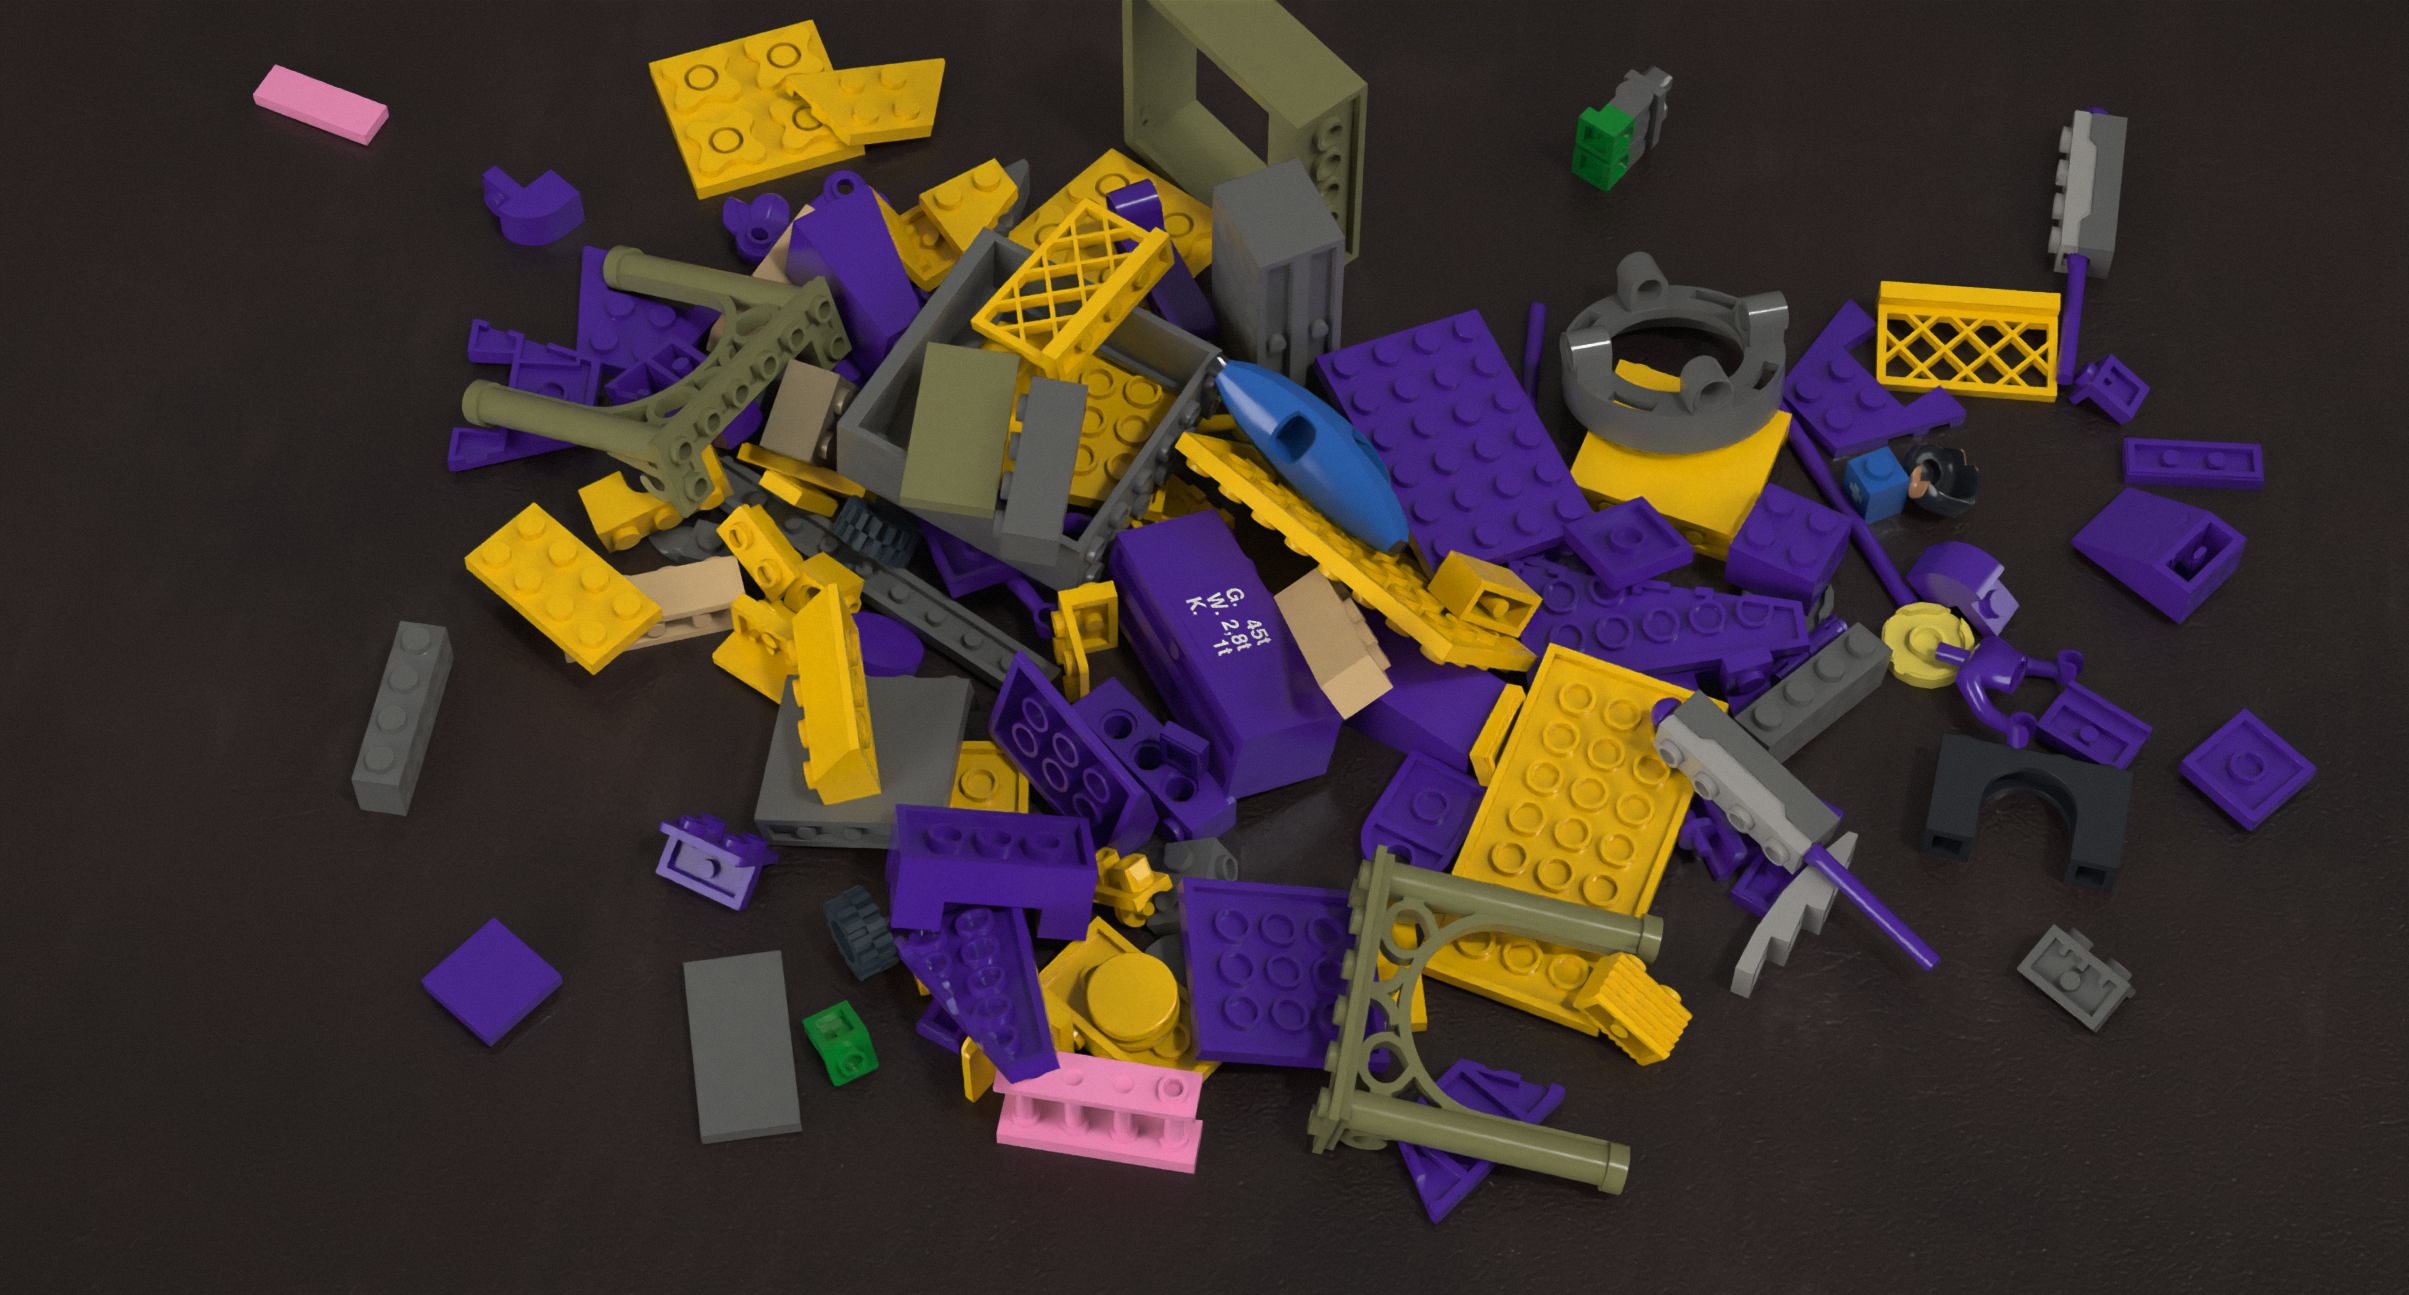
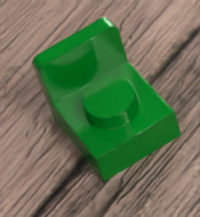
[802,1000,879,1086]

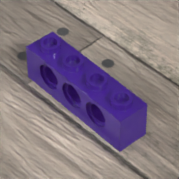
[1071,676,1237,843]

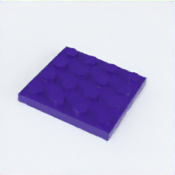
[1177,877,1390,1072]

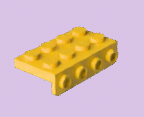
[1039,916,1223,1083]

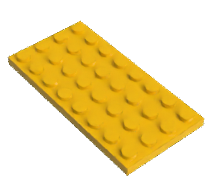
[1174,431,1539,674]
[1421,642,1729,1037]

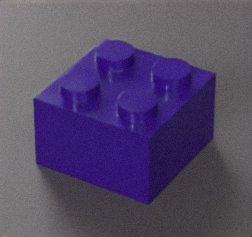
[1723,483,1853,617]

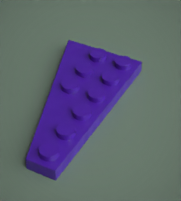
[1508,560,1810,690]

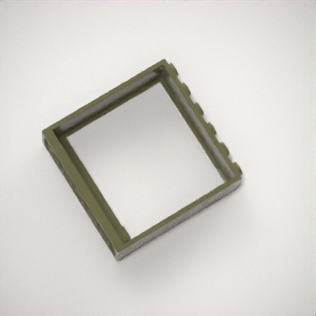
[1122,0,1368,266]

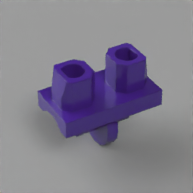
[1677,794,1761,881]

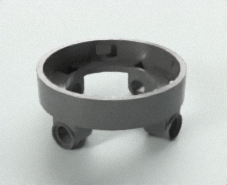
[1560,252,1789,454]

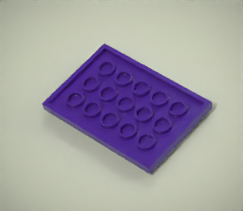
[1313,309,1594,582]

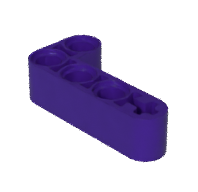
[1106,178,1218,341]

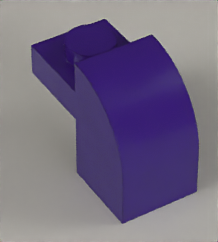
[482,165,585,246]
[1905,541,2019,638]

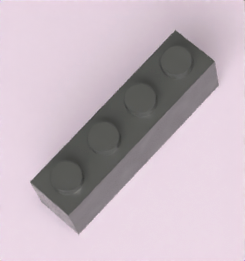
[992,376,1088,567]
[351,621,454,816]
[1733,622,1893,764]

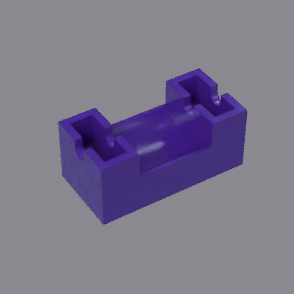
[885,804,1098,941]

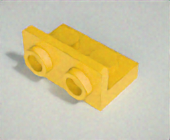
[716,504,804,603]

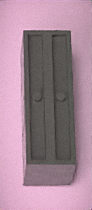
[1211,158,1345,408]

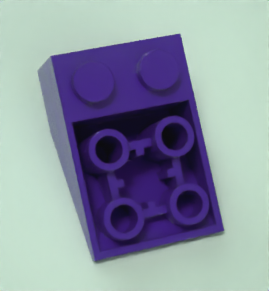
[2070,487,2247,625]

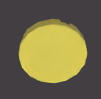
[1880,602,1974,689]

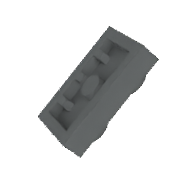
[2017,924,2136,1033]

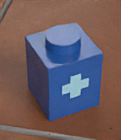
[1842,446,1910,525]

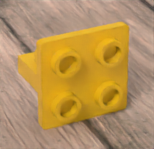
[712,592,799,704]

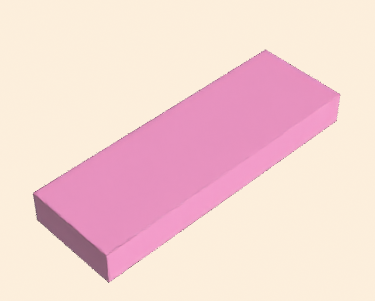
[253,64,389,146]

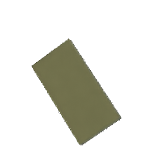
[899,342,1020,519]

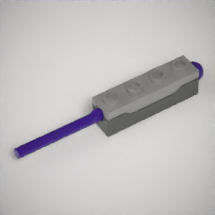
[2048,107,2128,385]
[1650,689,1941,972]

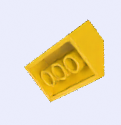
[787,582,881,806]

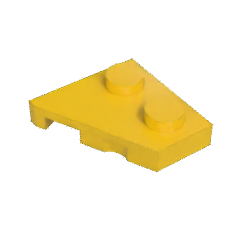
[919,158,1018,258]

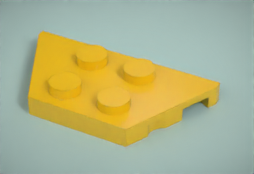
[785,58,945,146]

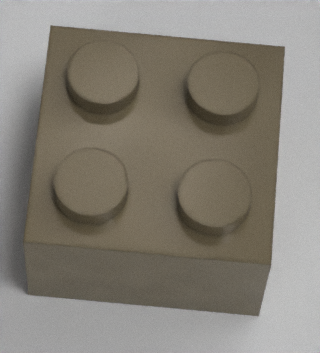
[759,358,862,471]

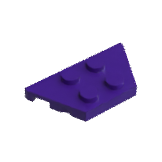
[1397,1058,1566,1225]

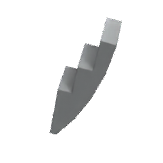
[1730,831,1858,999]

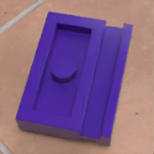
[2033,680,2153,770]

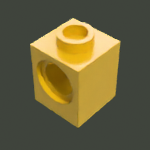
[783,552,865,613]

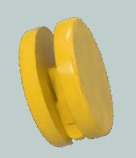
[1086,952,1181,1051]

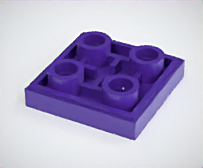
[421,917,563,1047]

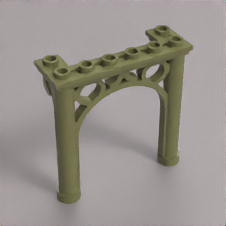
[462,245,852,518]
[1307,844,1664,1195]

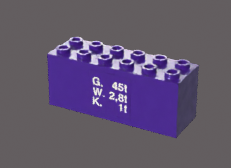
[1104,508,1344,799]

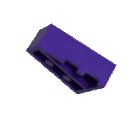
[604,334,766,450]

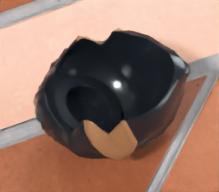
[1903,442,1981,518]

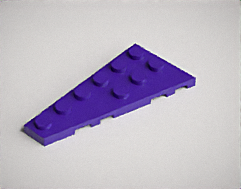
[884,902,1060,1084]

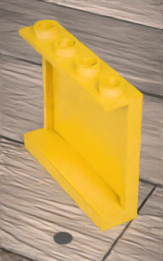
[1570,359,1792,562]

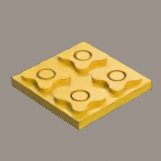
[649,19,865,200]
[1007,148,1213,313]

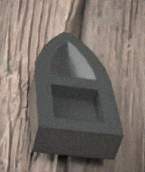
[648,519,734,565]

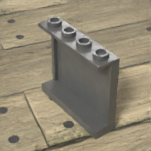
[754,675,980,849]

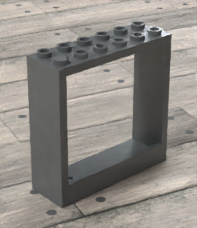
[837,227,1222,592]

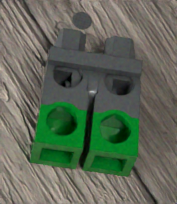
[1571,66,1673,193]

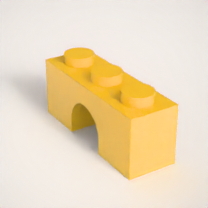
[578,443,735,553]

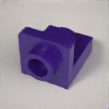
[2068,354,2150,425]
[1718,644,1774,719]

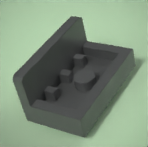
[1147,837,1238,936]

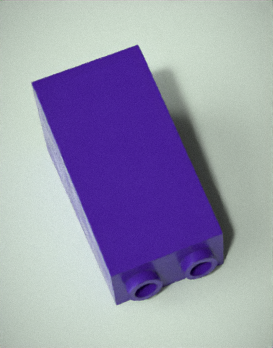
[785,184,921,379]
[1341,601,1507,775]

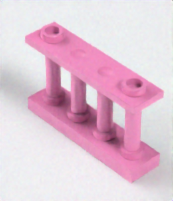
[993,1051,1203,1174]

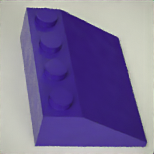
[986,650,1159,860]

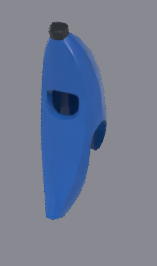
[1205,352,1409,558]

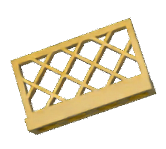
[971,197,1175,382]
[1875,281,2061,402]

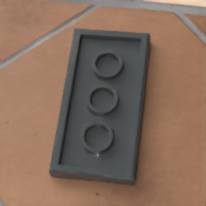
[683,950,802,1144]

